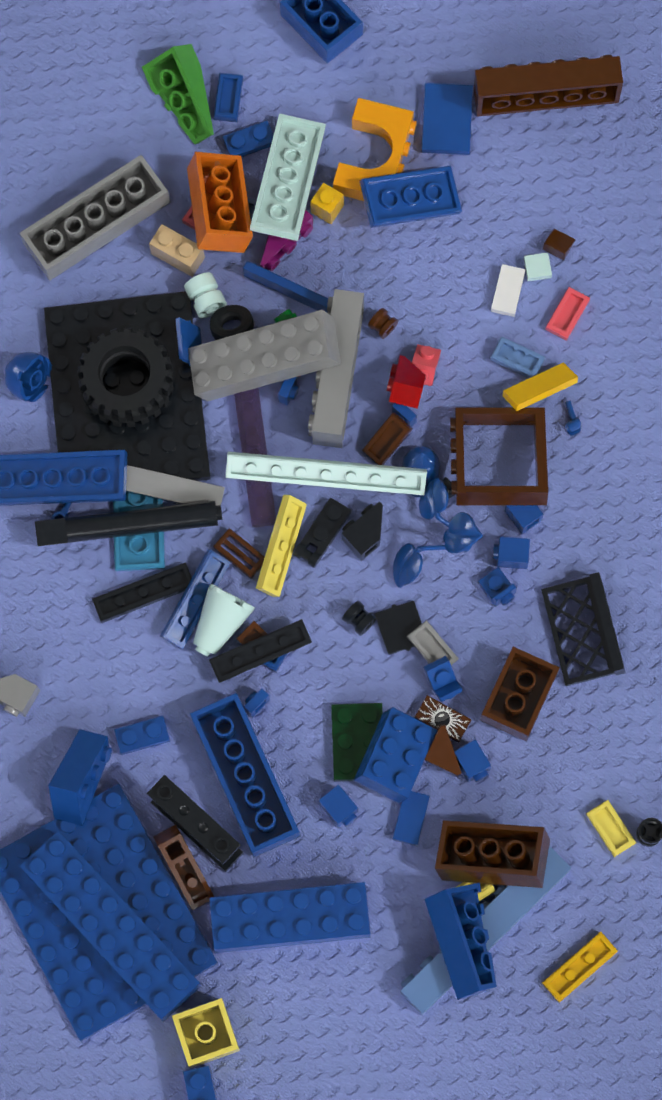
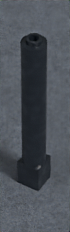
[35,501,222,546]

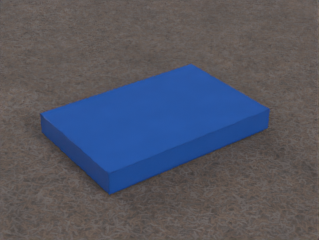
[422,83,473,155]

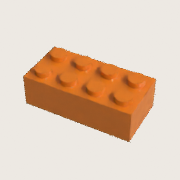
[187,152,253,253]

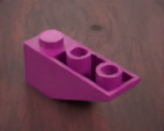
[260,210,313,271]

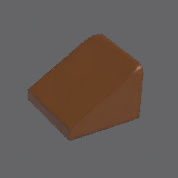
[543,228,576,260]

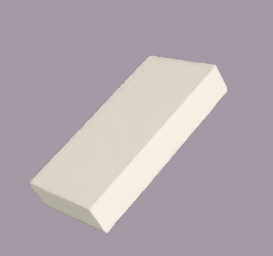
[491,264,526,317]

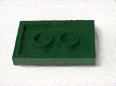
[331,703,383,782]

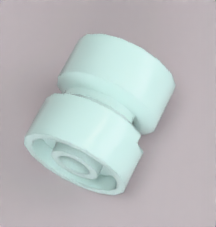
[184,272,227,318]

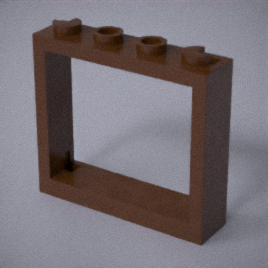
[450,408,548,505]

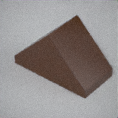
[425,724,462,775]

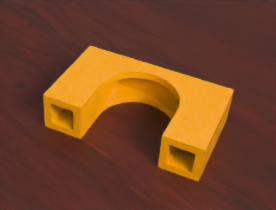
[333,98,417,201]

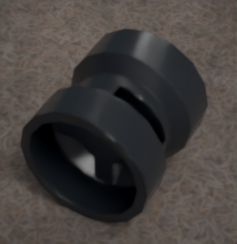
[342,601,377,636]
[636,818,662,847]

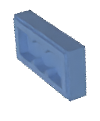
[490,336,545,378]

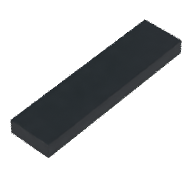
[92,562,192,623]
[209,619,312,683]

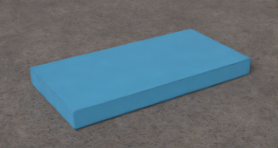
[113,491,165,571]

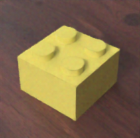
[172,998,240,1068]

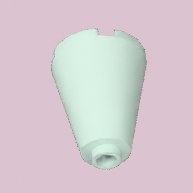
[193,584,255,657]

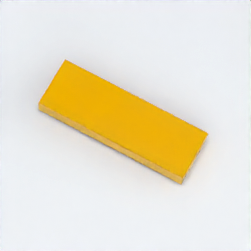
[503,362,578,411]
[542,931,618,1003]

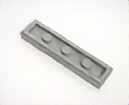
[126,465,225,505]

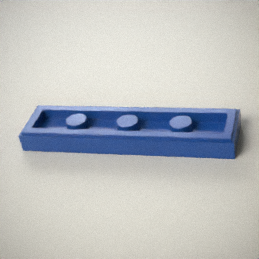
[243,261,328,313]
[160,550,231,649]

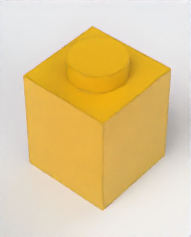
[310,183,344,224]

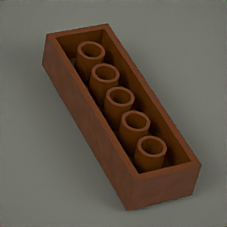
[473,55,623,117]

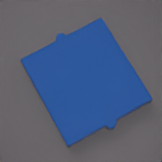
[176,317,202,367]

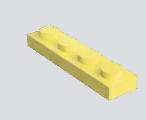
[256,495,307,597]

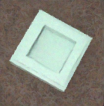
[524,252,552,281]

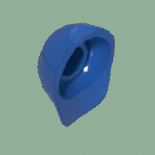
[402,446,440,497]

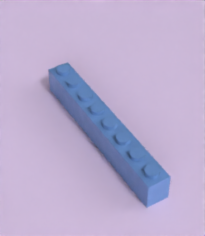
[400,845,571,1015]

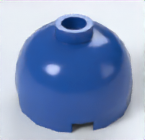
[5,352,52,402]

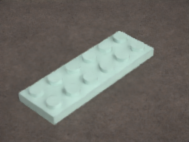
[250,114,326,241]

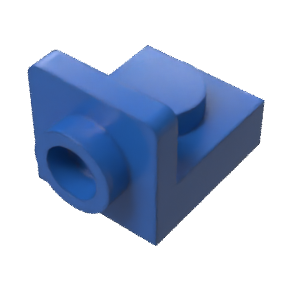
[478,567,517,607]
[423,656,463,702]

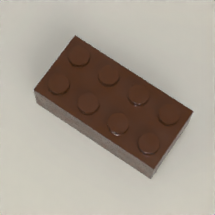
[435,820,550,888]

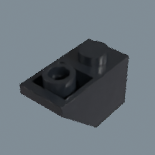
[342,501,383,561]

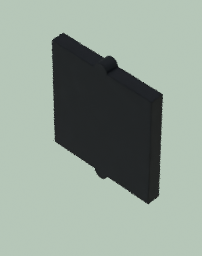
[374,601,422,655]

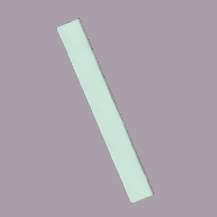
[226,452,427,495]

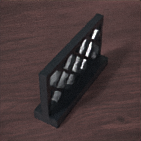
[541,572,626,686]

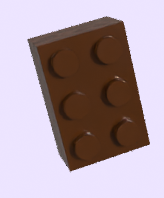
[480,646,560,742]

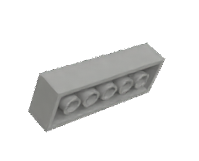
[20,155,170,281]
[308,289,364,448]
[188,310,341,401]

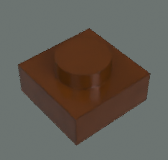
[236,620,267,645]

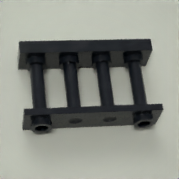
[147,775,243,872]

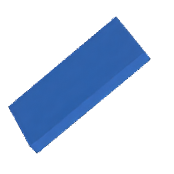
[359,166,462,228]

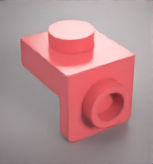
[412,344,441,386]

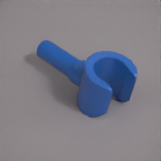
[565,401,581,436]
[52,503,72,519]

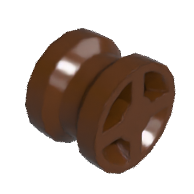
[368,308,398,339]

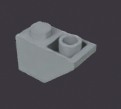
[0,674,40,717]

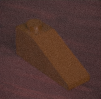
[153,824,214,910]

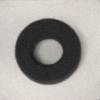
[210,305,254,340]

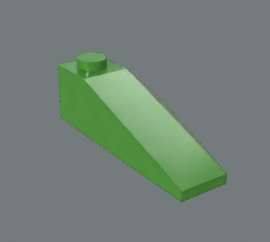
[142,44,214,145]

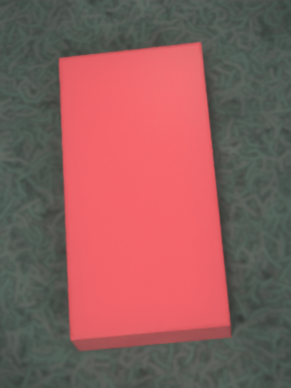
[545,287,590,341]

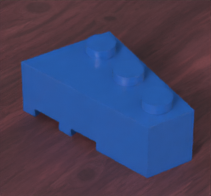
[48,729,112,826]

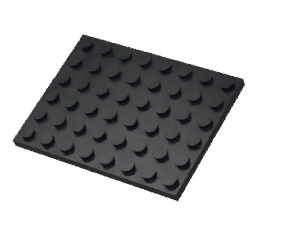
[44,291,211,481]

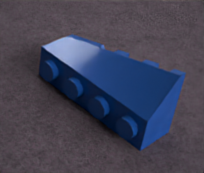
[424,883,497,1000]

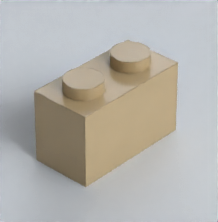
[149,224,205,277]

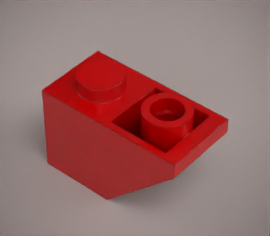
[386,355,426,409]

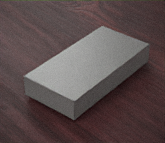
[407,620,459,665]

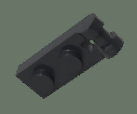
[293,497,352,568]

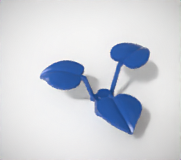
[393,478,483,588]

